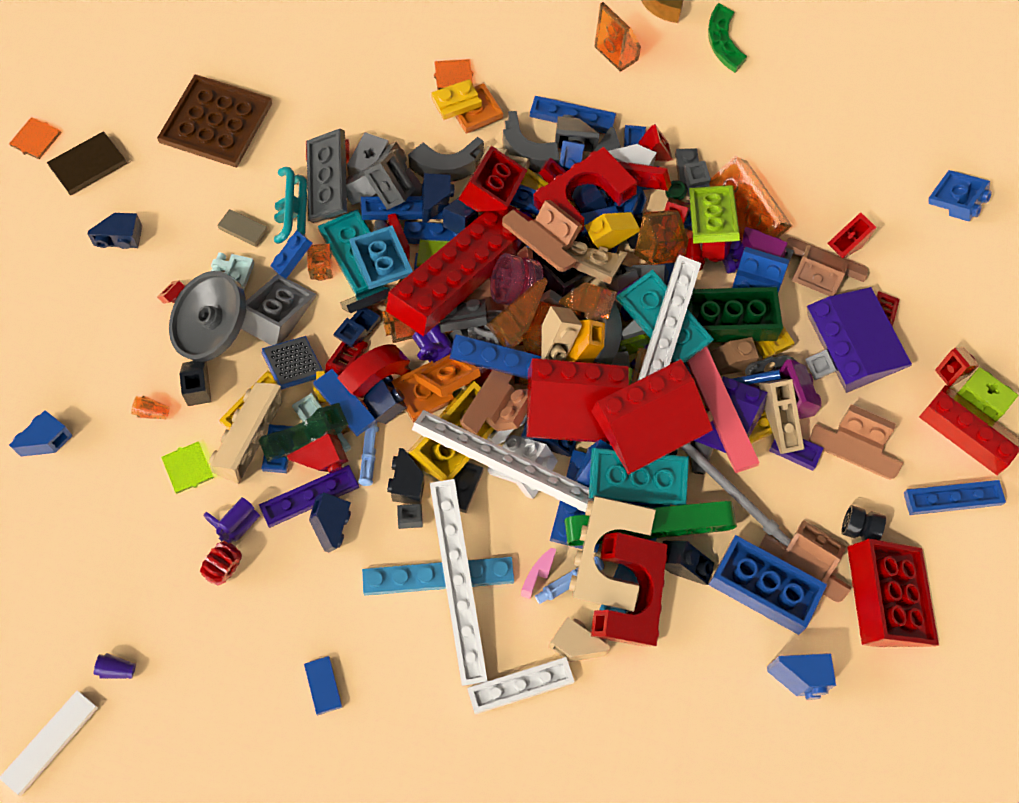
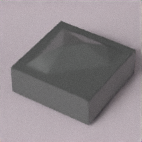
[397,504,423,529]

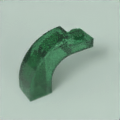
[258,403,348,462]

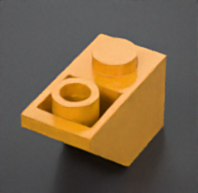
[566,320,605,363]

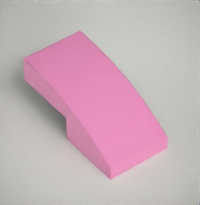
[521,548,556,599]

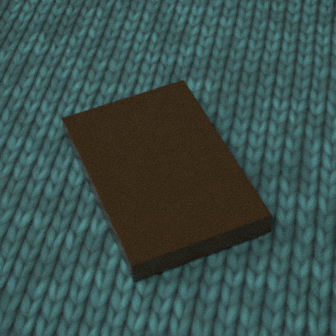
[46,131,127,196]

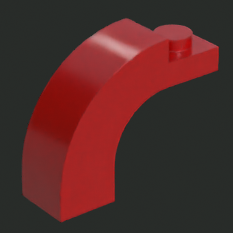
[337,344,412,398]

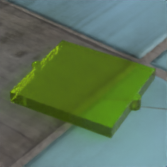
[618,334,651,355]
[161,441,214,494]

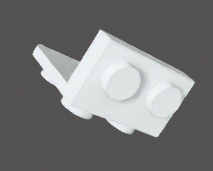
[487,435,558,499]

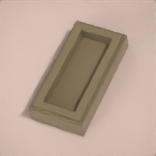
[217,209,268,247]

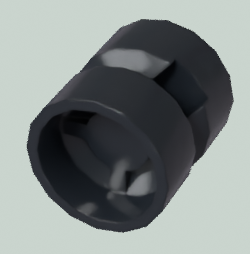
[841,505,886,541]

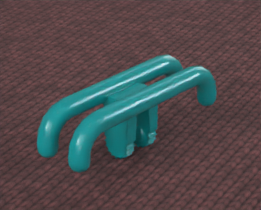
[274,166,307,244]

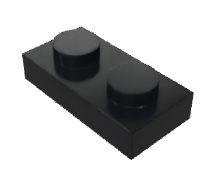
[453,462,483,514]

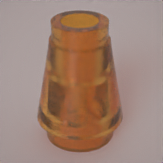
[131,395,170,420]

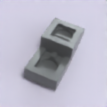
[684,160,711,200]

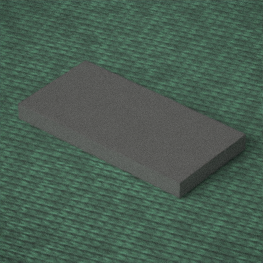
[307,128,347,223]

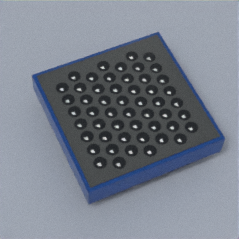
[261,336,323,390]

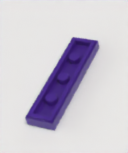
[259,465,359,528]

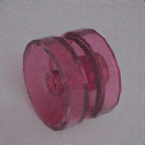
[490,253,543,309]

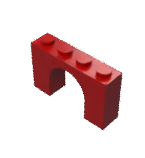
[533,147,637,233]
[591,532,667,647]

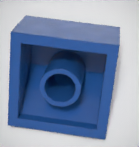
[767,653,836,700]

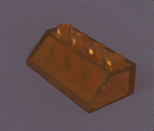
[709,156,792,241]

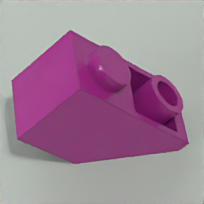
[742,227,788,258]

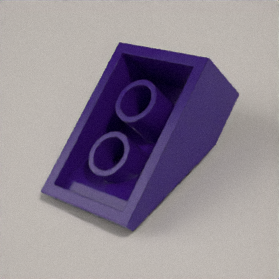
[694,376,768,453]

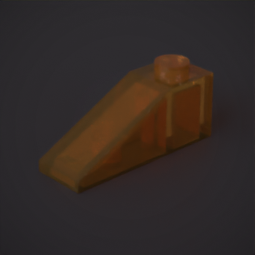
[486,278,548,347]

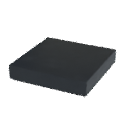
[340,286,390,313]

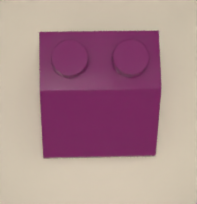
[780,359,822,419]

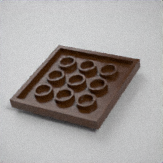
[157,74,272,168]

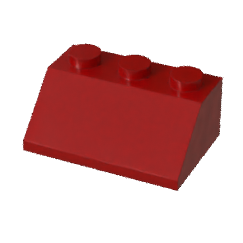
[458,145,528,212]

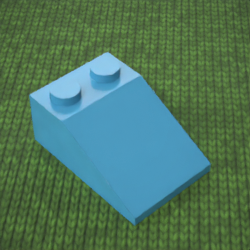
[349,225,413,290]

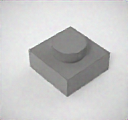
[805,349,836,381]

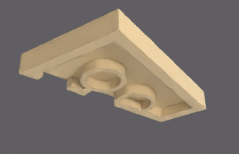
[566,241,628,284]

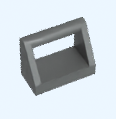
[364,151,415,210]

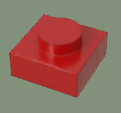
[157,280,185,304]

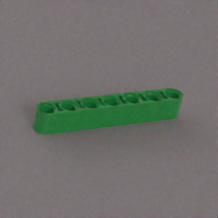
[564,501,737,546]

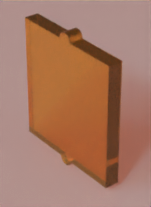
[434,59,474,90]
[9,117,61,160]

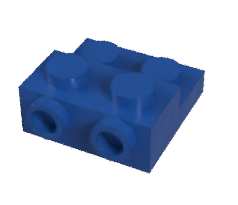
[928,170,992,222]
[732,247,789,293]

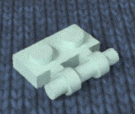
[211,252,255,290]

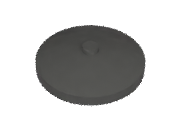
[169,271,246,362]

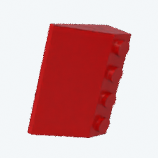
[526,358,629,443]
[591,359,713,475]
[847,539,939,647]

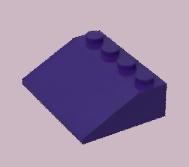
[807,287,912,393]

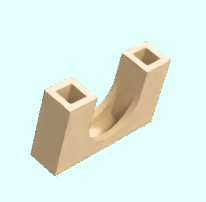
[569,496,656,611]

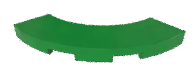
[708,2,747,73]

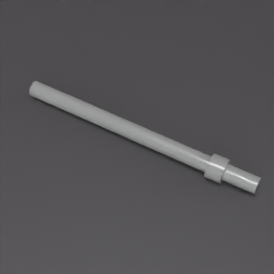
[681,443,791,546]

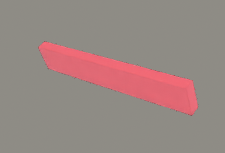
[686,346,760,473]

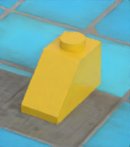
[585,212,641,251]

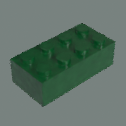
[687,287,783,342]

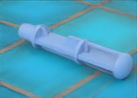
[358,421,379,486]
[535,556,604,604]

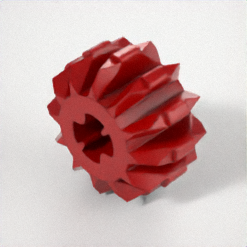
[200,541,242,586]

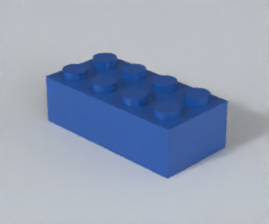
[708,535,827,635]

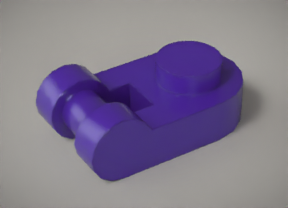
[722,241,744,274]

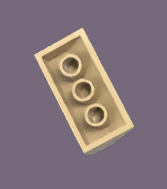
[209,382,283,484]

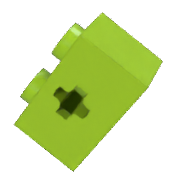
[958,367,1019,422]

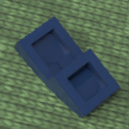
[333,307,381,347]

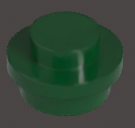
[665,180,687,201]

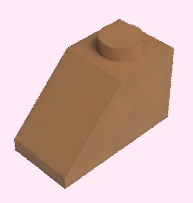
[710,337,759,376]

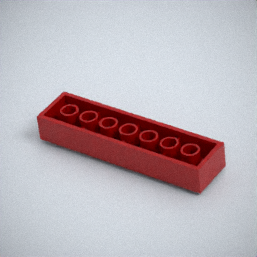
[386,205,534,337]

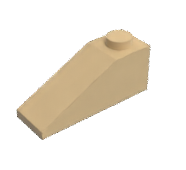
[759,379,804,454]

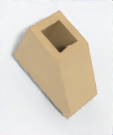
[541,306,582,361]
[549,617,610,662]

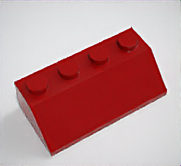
[919,384,1019,476]

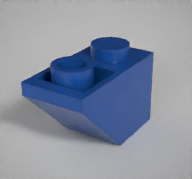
[9,410,73,457]

